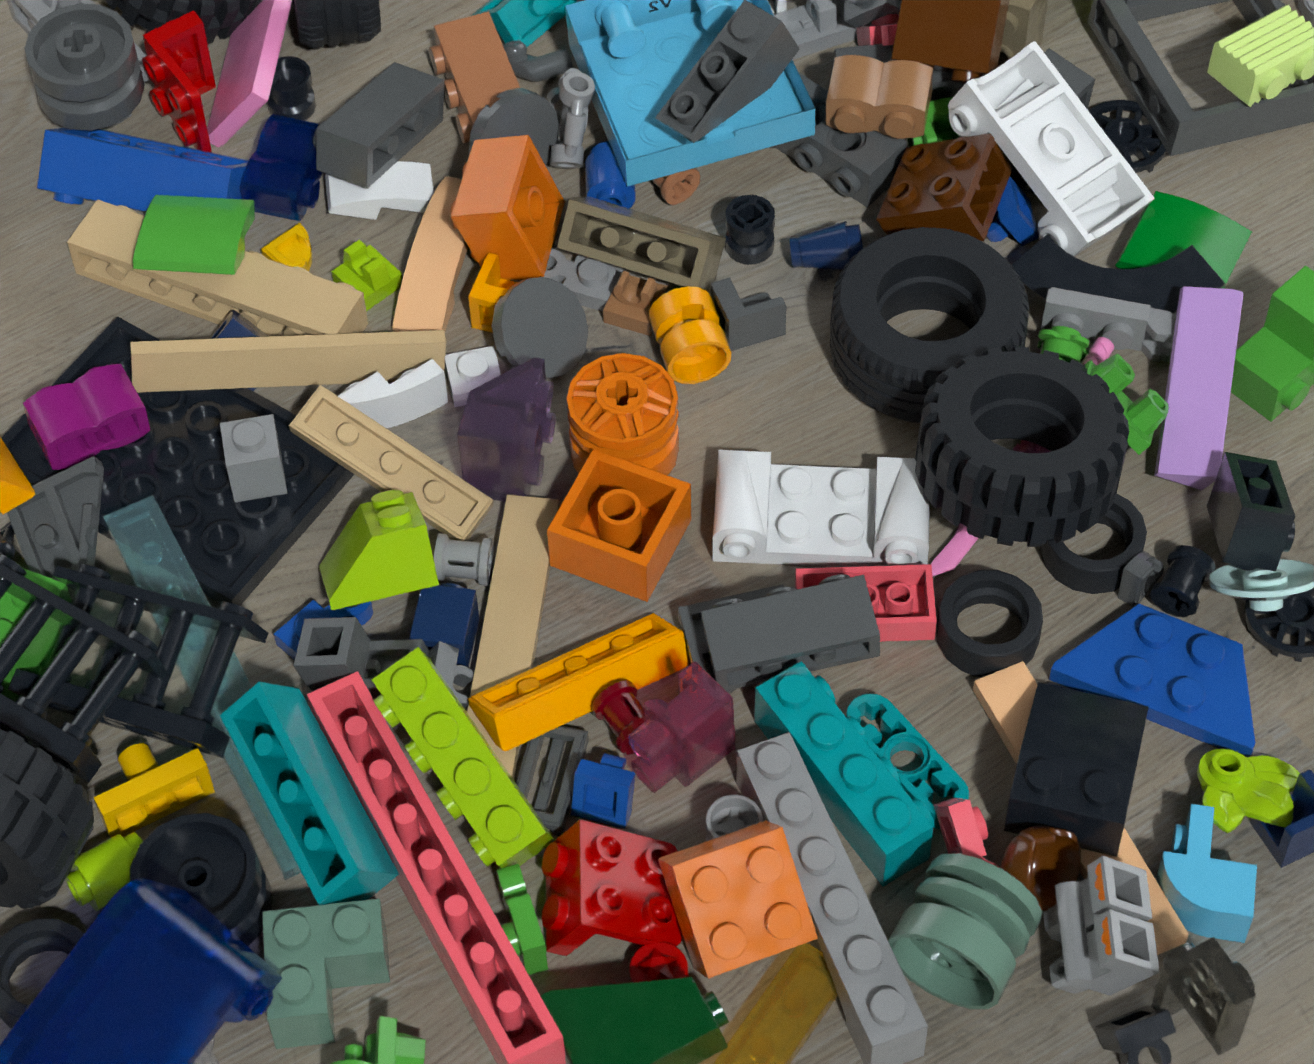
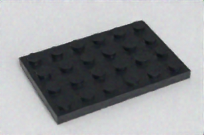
[1,316,355,606]

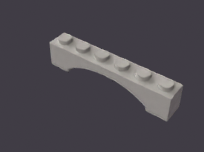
[737,732,928,1064]

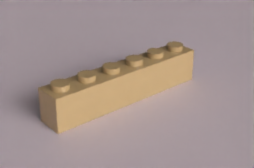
[67,199,368,337]

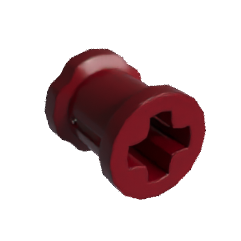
[591,680,663,755]

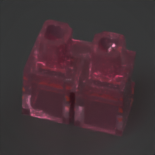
[628,661,736,793]

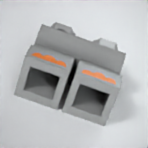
[1043,856,1160,996]

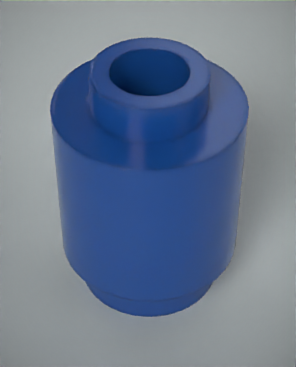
[585,141,636,209]

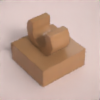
[603,271,668,336]

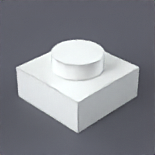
[445,346,505,407]

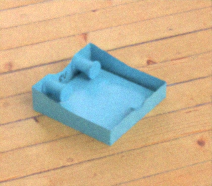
[565,0,815,187]

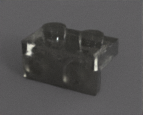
[1151,936,1256,1056]

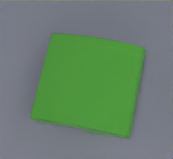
[133,195,255,275]

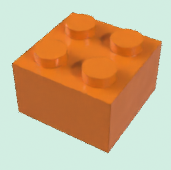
[450,135,565,280]
[547,449,691,602]
[658,821,818,979]

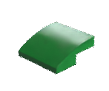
[1115,191,1252,288]

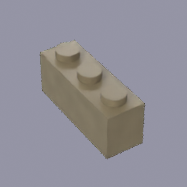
[557,196,726,289]

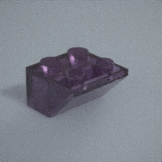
[457,358,556,502]

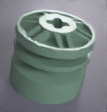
[888,853,1042,1009]

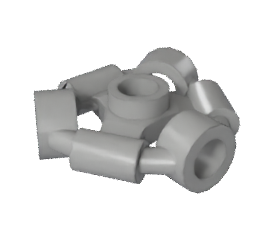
[546,68,595,169]

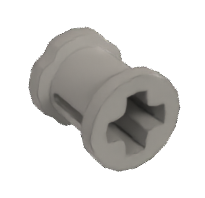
[434,533,494,586]

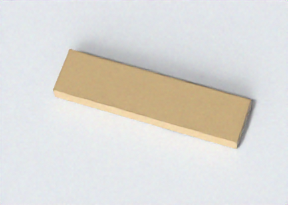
[289,385,494,541]

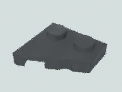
[7,456,104,588]

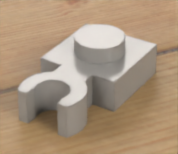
[544,249,626,312]

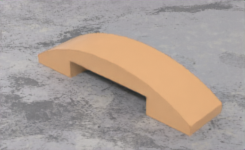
[392,176,469,332]

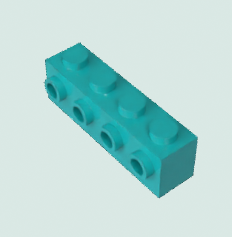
[754,661,934,887]
[220,682,399,905]

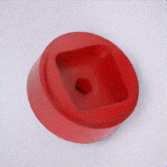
[629,942,688,983]

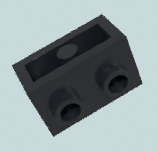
[1207,452,1295,571]

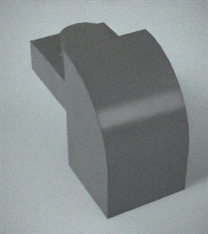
[294,617,429,699]

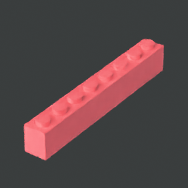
[307,671,566,1064]

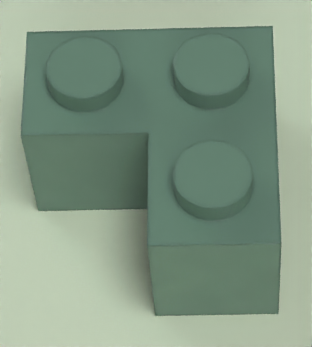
[262,899,390,1049]

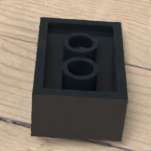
[1004,682,1149,857]

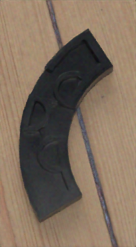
[1012,235,1226,314]

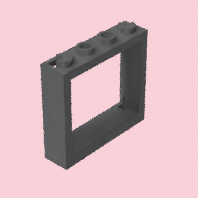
[1088,0,1314,156]

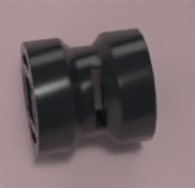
[267,56,316,125]
[725,195,775,265]

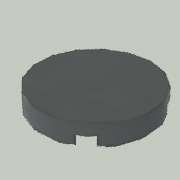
[469,88,559,165]
[492,277,588,381]

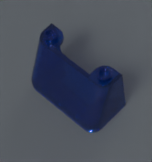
[0,878,283,1064]

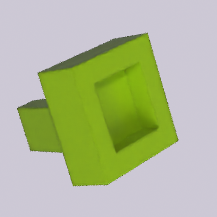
[332,239,403,311]

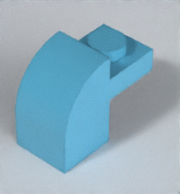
[1156,804,1257,943]

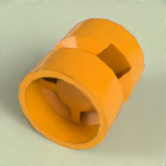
[649,286,731,384]

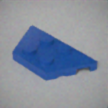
[1049,604,1256,757]

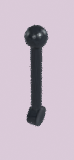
[0,522,15,559]

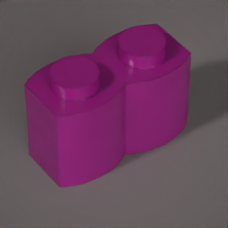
[23,364,150,470]

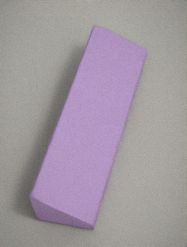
[1154,286,1243,490]

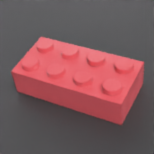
[795,564,937,642]

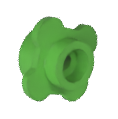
[1037,326,1089,363]

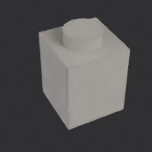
[220,414,288,503]

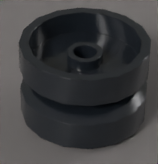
[130,813,272,964]

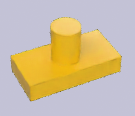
[93,743,215,838]

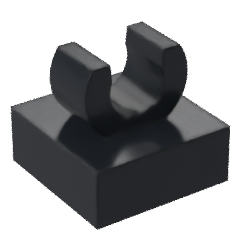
[1095,1005,1176,1064]

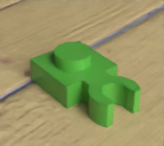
[496,864,548,975]

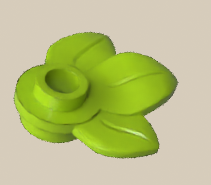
[1197,748,1300,833]

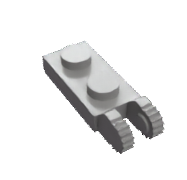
[1041,287,1177,363]

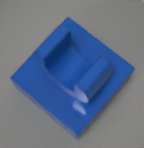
[987,177,1039,246]
[571,753,636,829]

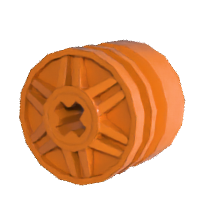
[566,353,679,475]

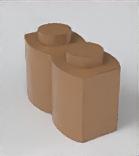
[826,55,933,139]

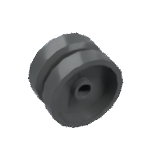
[24,3,145,131]

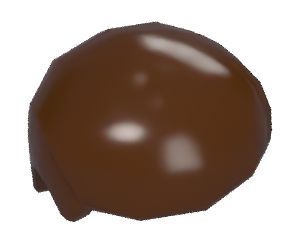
[1000,825,1081,911]

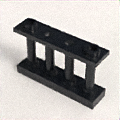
[0,554,168,782]
[8,564,269,758]

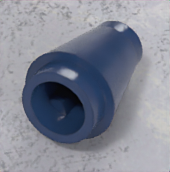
[790,221,863,270]

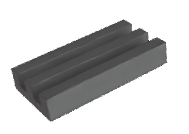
[516,726,589,836]

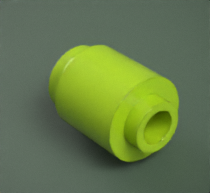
[65,832,143,911]

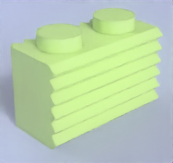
[1207,5,1314,107]

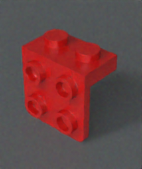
[142,10,216,152]
[542,820,682,956]

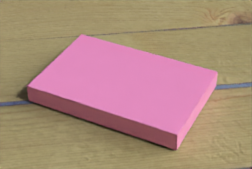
[207,0,292,148]

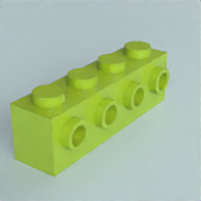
[372,647,555,868]

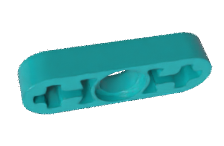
[846,694,969,829]

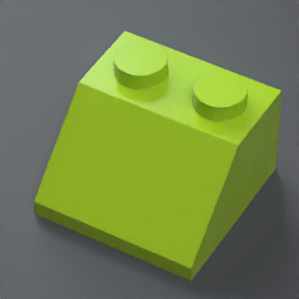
[319,490,439,611]

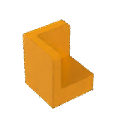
[468,253,517,333]

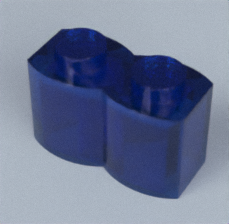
[239,114,323,221]

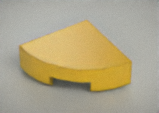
[261,222,313,271]

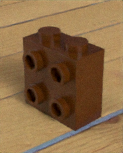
[891,0,1010,84]
[876,133,1013,241]

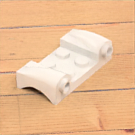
[948,41,1155,257]
[713,450,930,567]

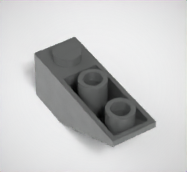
[655,0,800,143]

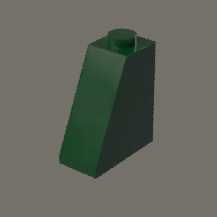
[540,977,729,1064]

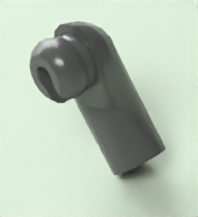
[503,40,573,82]

